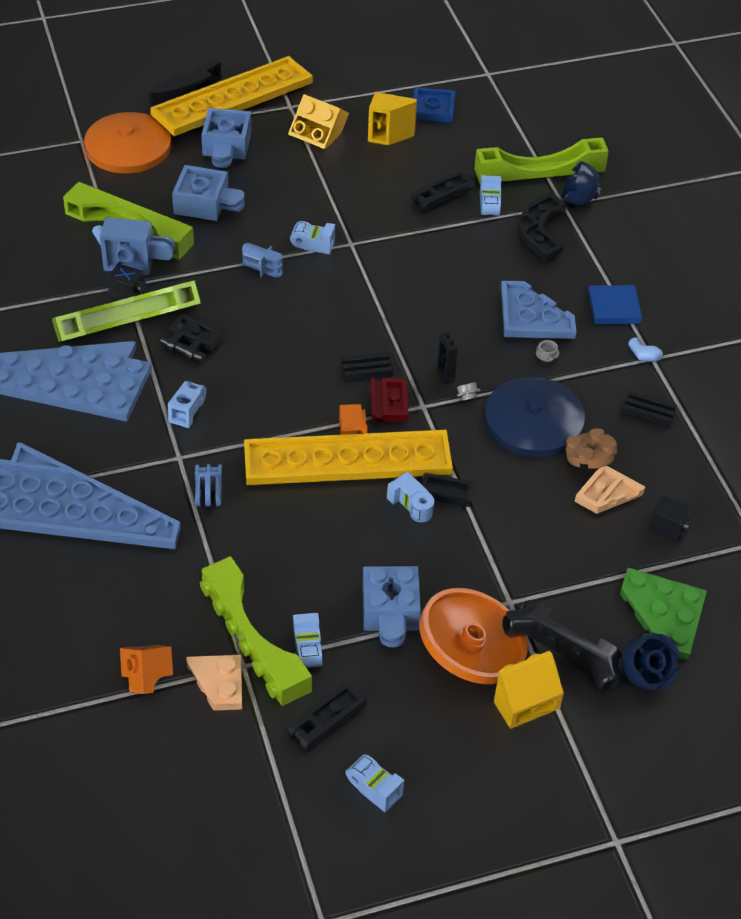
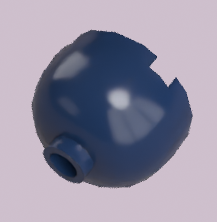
[561,160,602,206]
[621,633,680,690]

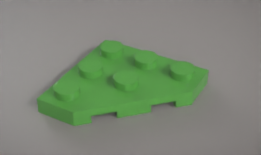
[620,568,707,660]

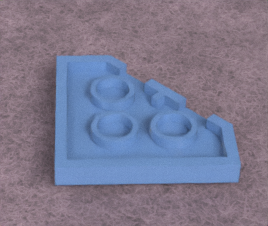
[501,281,576,339]

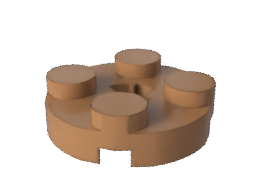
[566,428,618,469]

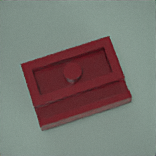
[370,378,408,422]

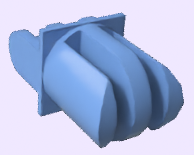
[242,243,283,277]
[195,464,222,507]

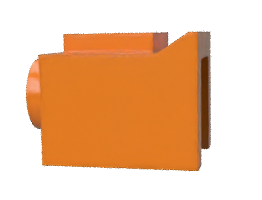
[339,404,367,435]

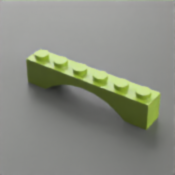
[474,137,609,184]
[63,182,194,260]
[52,280,201,342]
[200,556,312,706]

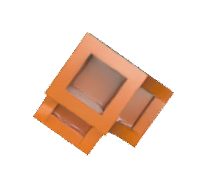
[120,645,173,694]

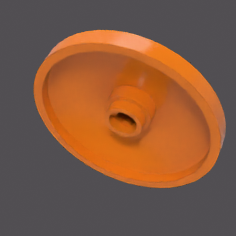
[84,112,171,174]
[419,588,528,684]

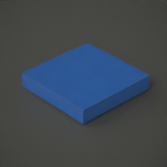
[413,87,456,123]
[588,285,642,324]

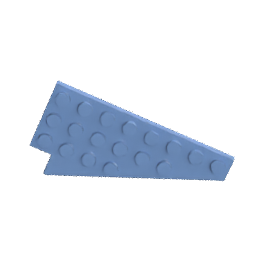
[0,341,152,422]
[0,442,181,549]

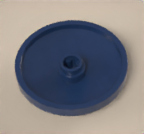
[485,377,585,457]

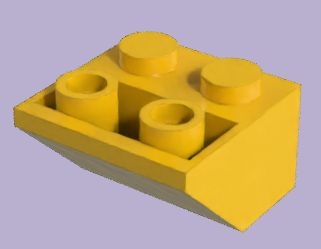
[368,92,417,145]
[288,94,349,150]
[494,651,564,729]

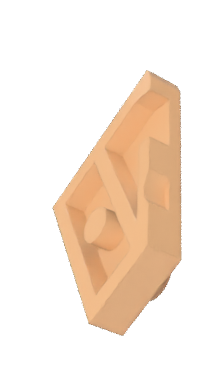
[575,466,645,514]
[186,655,242,711]

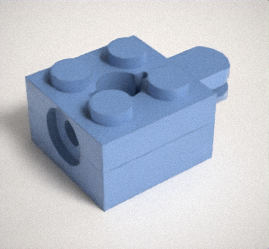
[202,108,252,168]
[172,165,245,221]
[100,217,175,275]
[362,566,421,647]

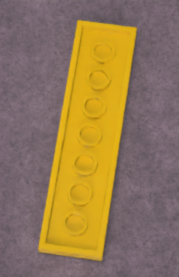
[151,56,313,136]
[244,430,453,485]

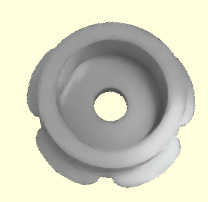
[536,340,559,362]
[457,382,481,401]

